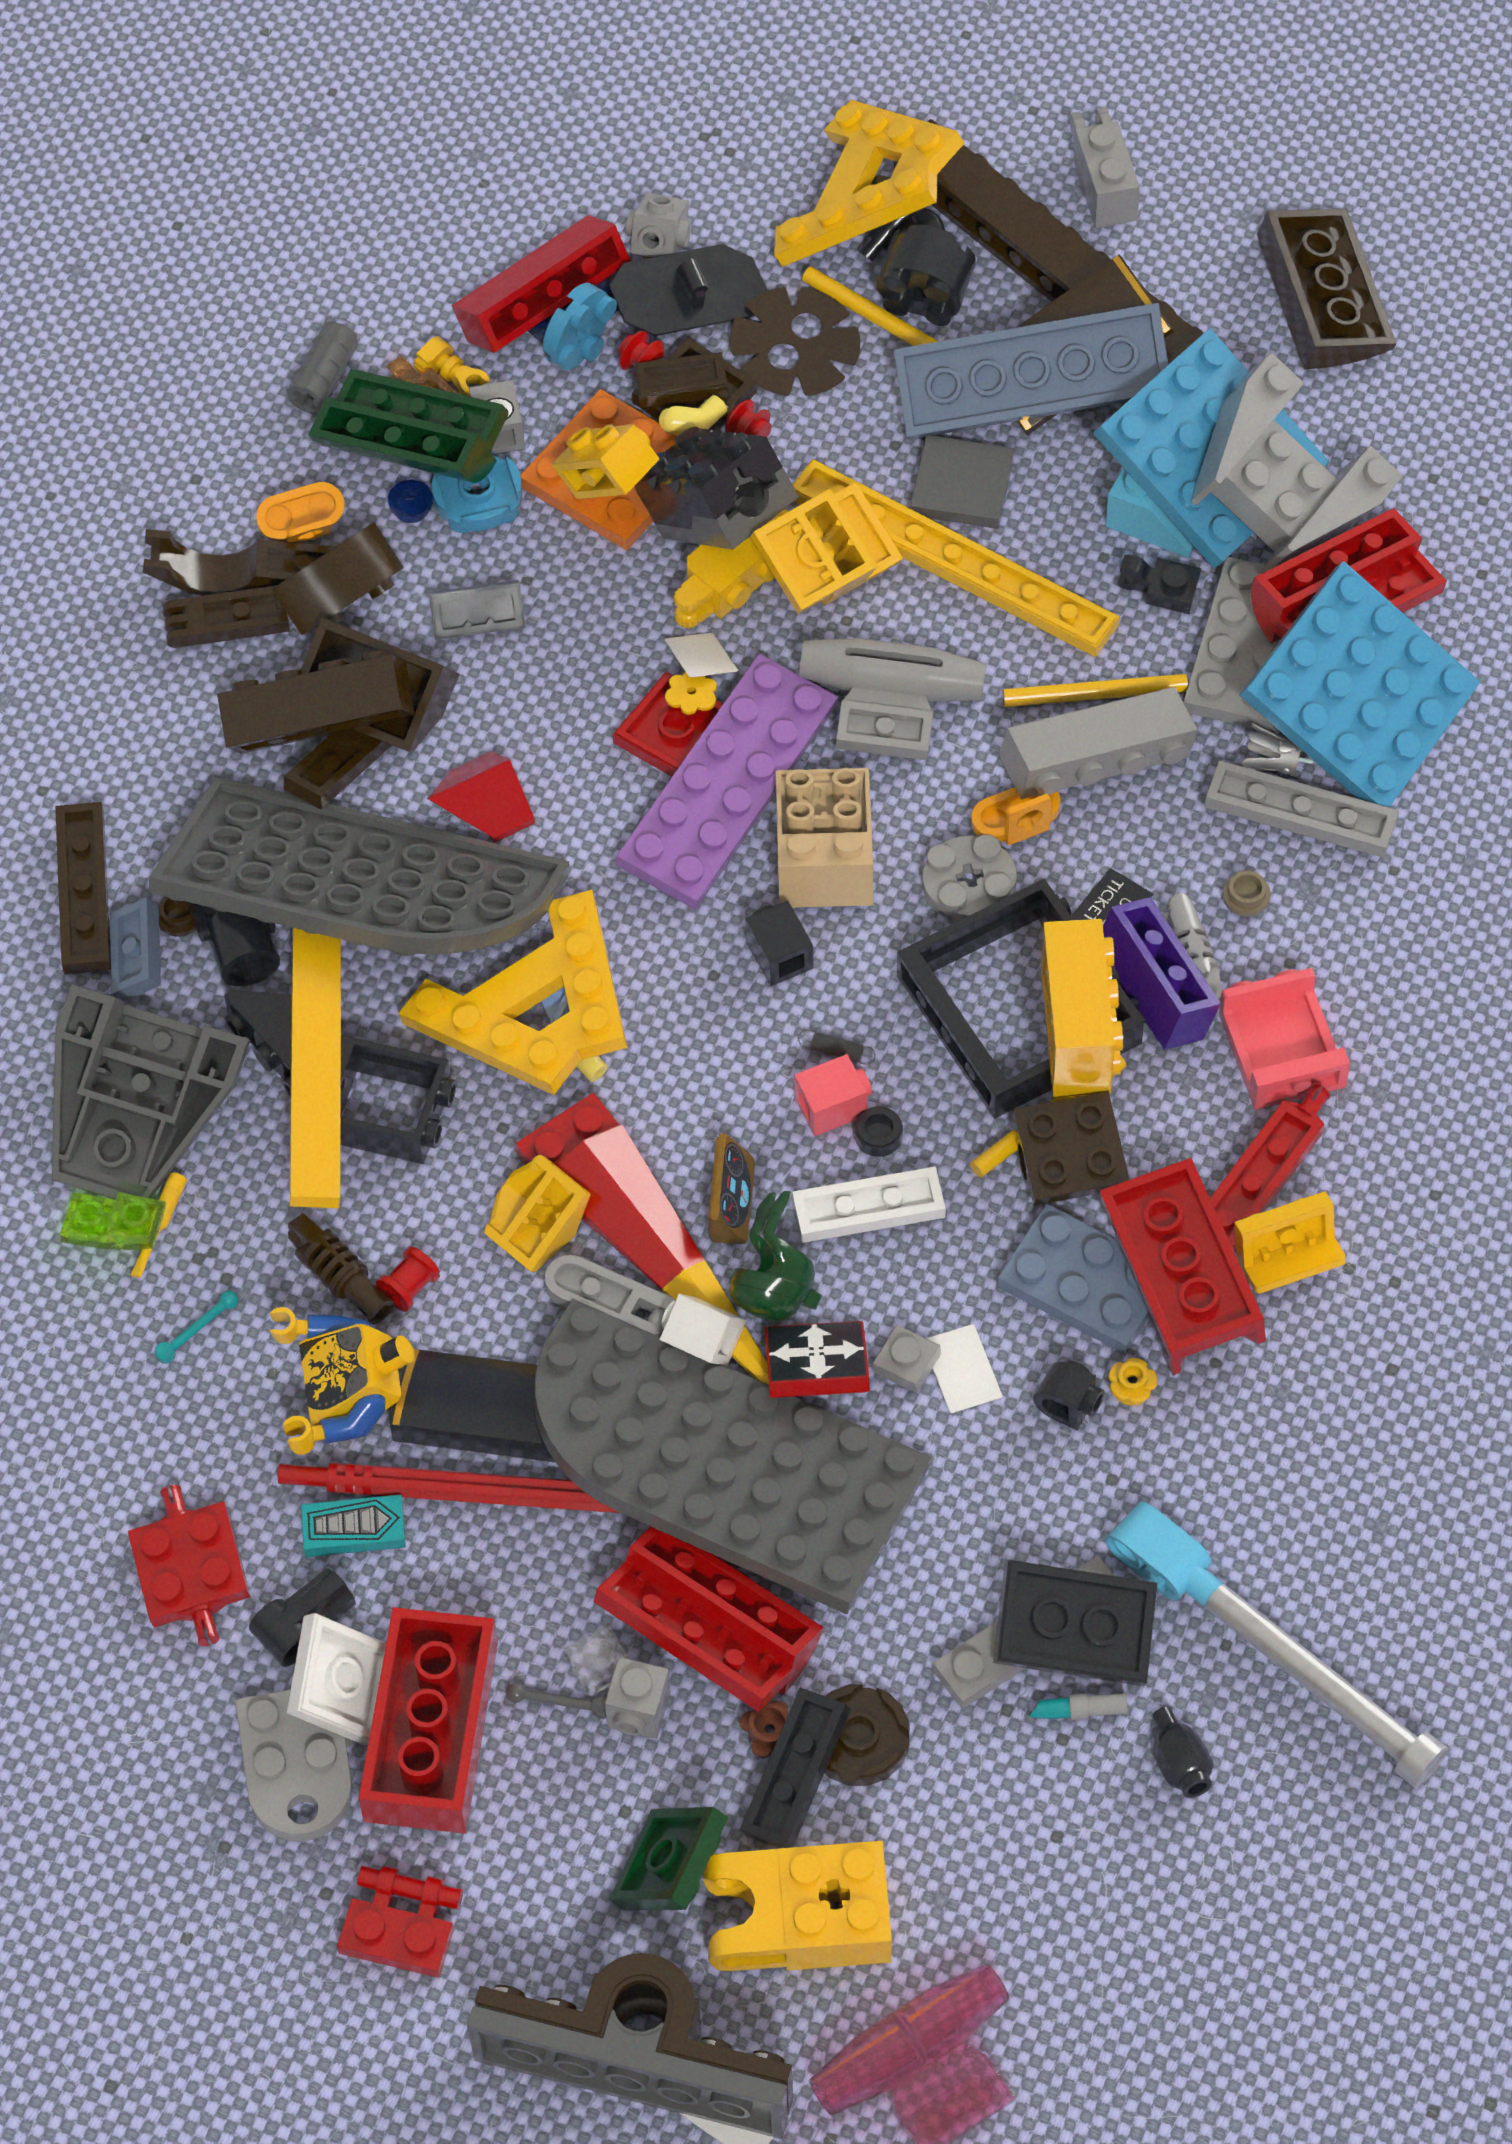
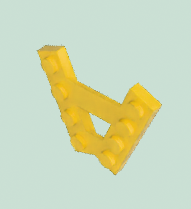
[774,100,965,267]
[398,890,628,1095]

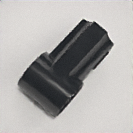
[249,1568,356,1667]

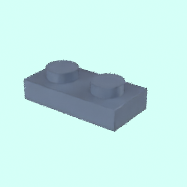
[110,897,161,1001]

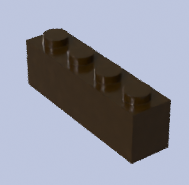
[217,650,415,754]

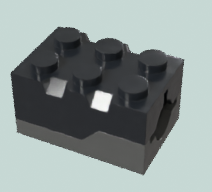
[634,427,799,550]

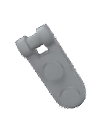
[545,1255,676,1337]

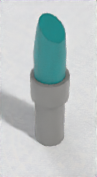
[1029,1693,1128,1720]

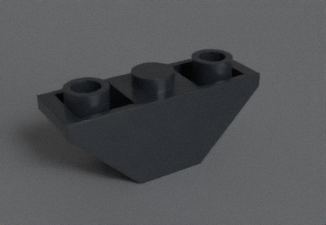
[224,990,292,1098]

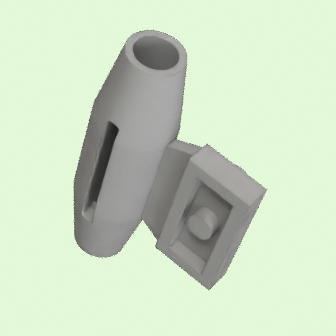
[799,638,986,760]

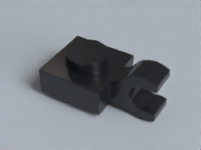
[1117,555,1202,614]

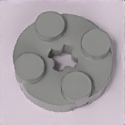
[922,834,1017,923]

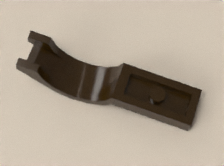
[143,529,336,596]

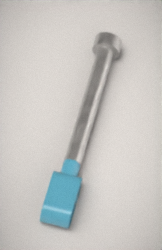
[1105,1502,1448,1789]

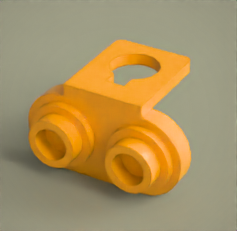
[256,482,344,543]
[971,787,1061,846]

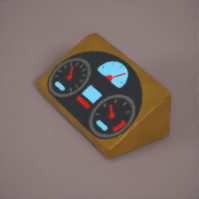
[708,1133,755,1244]

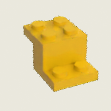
[750,482,903,614]

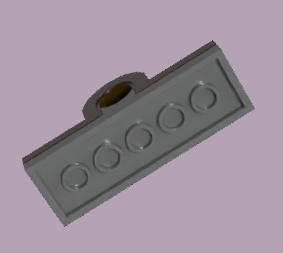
[467,1953,793,2139]

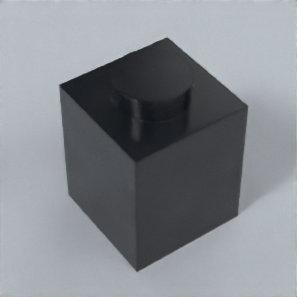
[745,901,813,986]

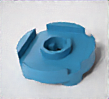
[543,283,617,371]
[432,450,522,533]

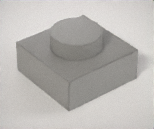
[873,1325,941,1393]

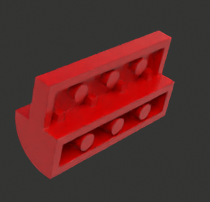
[1251,508,1447,643]
[593,1526,823,1712]

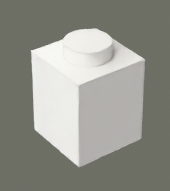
[659,1294,747,1366]

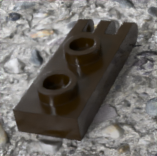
[162,585,290,648]
[284,729,392,810]

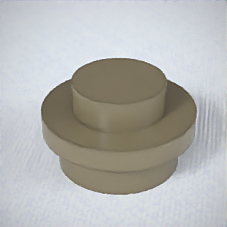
[1223,871,1271,917]

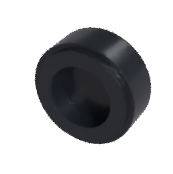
[855,1106,903,1157]

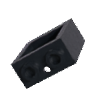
[340,1035,457,1164]

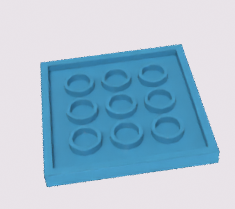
[1093,328,1330,569]
[1239,561,1481,807]

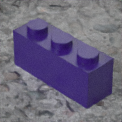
[1103,897,1221,1050]

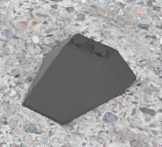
[52,984,251,1209]

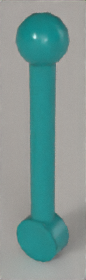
[155,1290,239,1364]

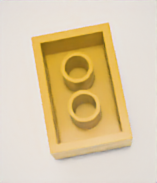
[1041,919,1123,1097]

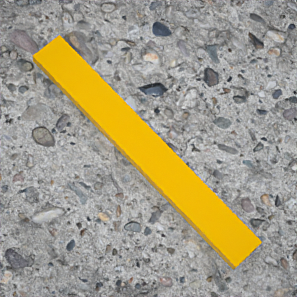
[792,459,1120,657]
[290,927,341,1208]

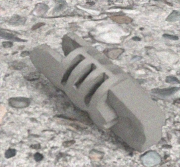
[1162,892,1222,1001]

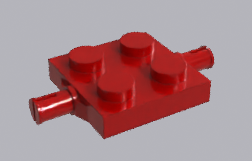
[128,1485,251,1646]

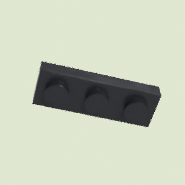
[739,1687,851,1848]

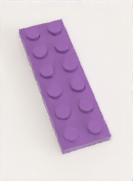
[615,653,838,910]

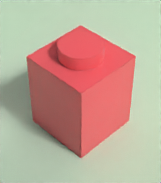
[794,1054,872,1137]

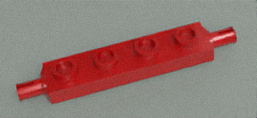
[1210,1084,1330,1253]

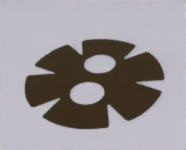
[730,287,860,396]

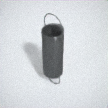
[798,1029,876,1065]

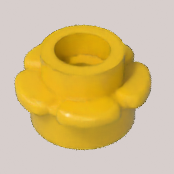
[1108,1358,1157,1406]

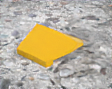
[484,1155,591,1273]

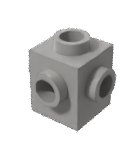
[626,192,692,259]

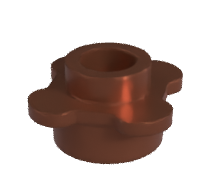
[740,1700,788,1758]

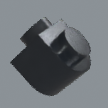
[1033,1360,1105,1431]

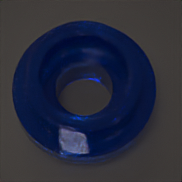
[388,480,433,523]

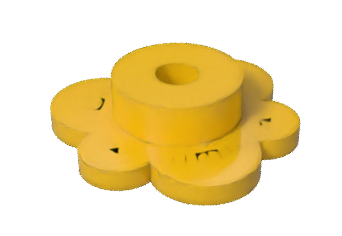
[665,672,717,715]

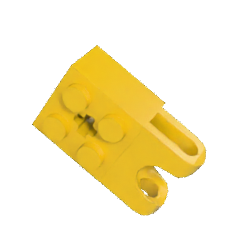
[702,1841,892,1971]

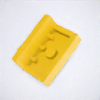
[1235,1191,1346,1294]

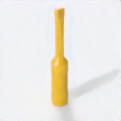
[130,1172,187,1278]

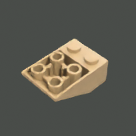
[776,768,874,908]

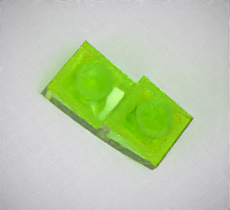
[60,1192,166,1250]

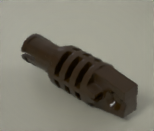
[288,1213,394,1325]

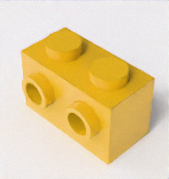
[551,424,659,499]

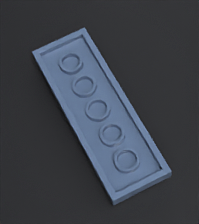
[894,303,1169,440]

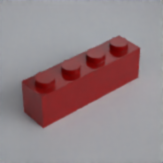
[451,215,631,353]

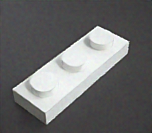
[792,1166,946,1243]

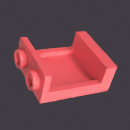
[1219,968,1350,1110]

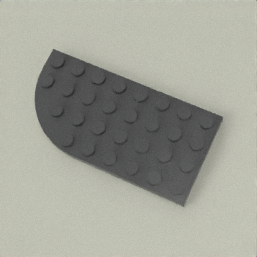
[149,776,570,956]
[534,1299,931,1614]

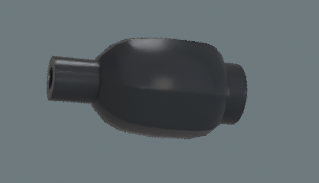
[1152,1707,1214,1798]

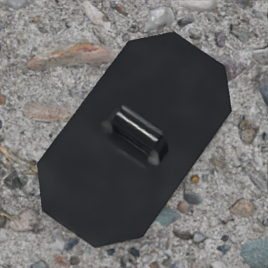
[609,244,768,336]

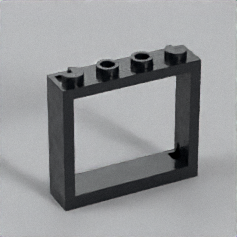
[897,878,1146,1119]

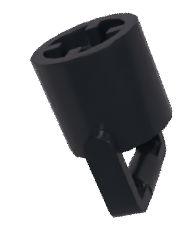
[189,903,280,986]

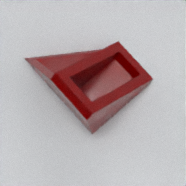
[427,751,535,843]

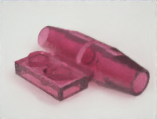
[809,1964,1015,2144]

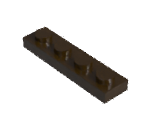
[55,801,111,975]

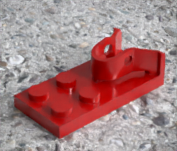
[1100,1158,1266,1376]

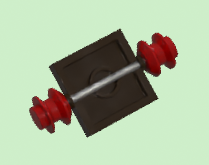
[618,331,772,437]

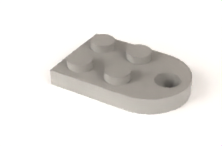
[235,1690,353,1842]

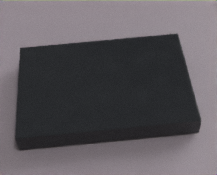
[993,1559,1158,1686]

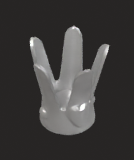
[1242,723,1313,777]

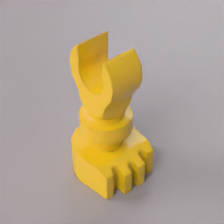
[414,336,490,397]

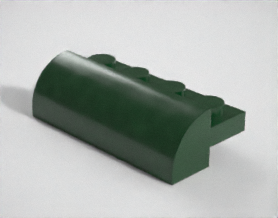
[308,369,509,483]

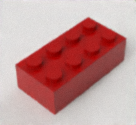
[358,1607,498,1834]

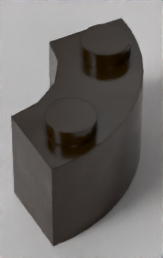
[271,522,404,635]

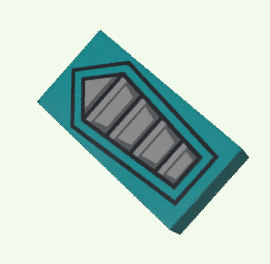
[301,1495,406,1557]

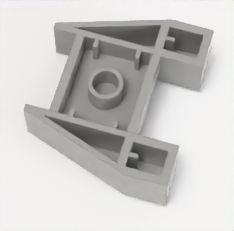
[1191,352,1403,571]

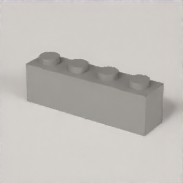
[999,687,1198,799]

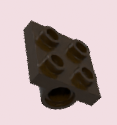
[1012,1091,1130,1206]

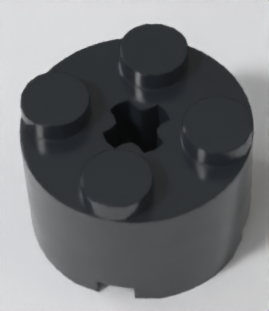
[876,225,976,326]

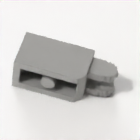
[1069,107,1140,228]

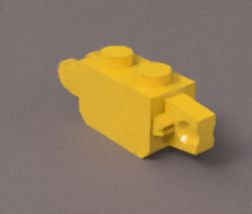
[673,509,788,629]

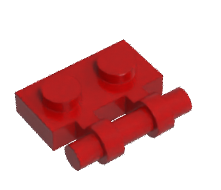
[337,1865,463,1978]

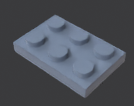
[997,1203,1151,1354]

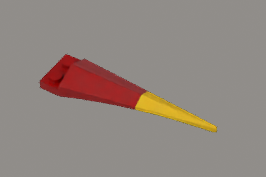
[515,1092,769,1385]

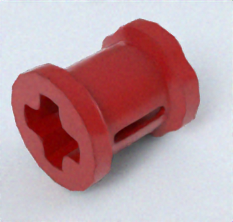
[375,1246,440,1312]

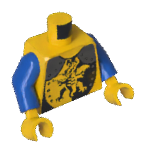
[270,1307,414,1455]

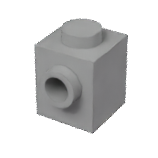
[605,1657,671,1739]

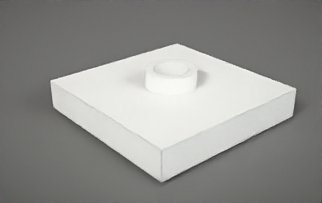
[287,1613,386,1746]

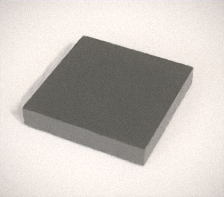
[910,435,1015,529]

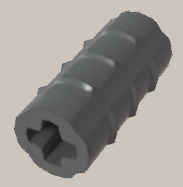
[287,321,358,413]

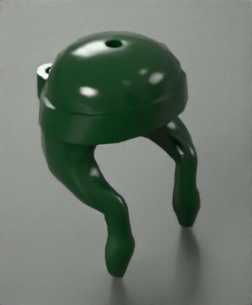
[729,1191,822,1322]

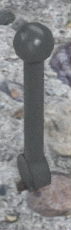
[506,1683,607,1719]

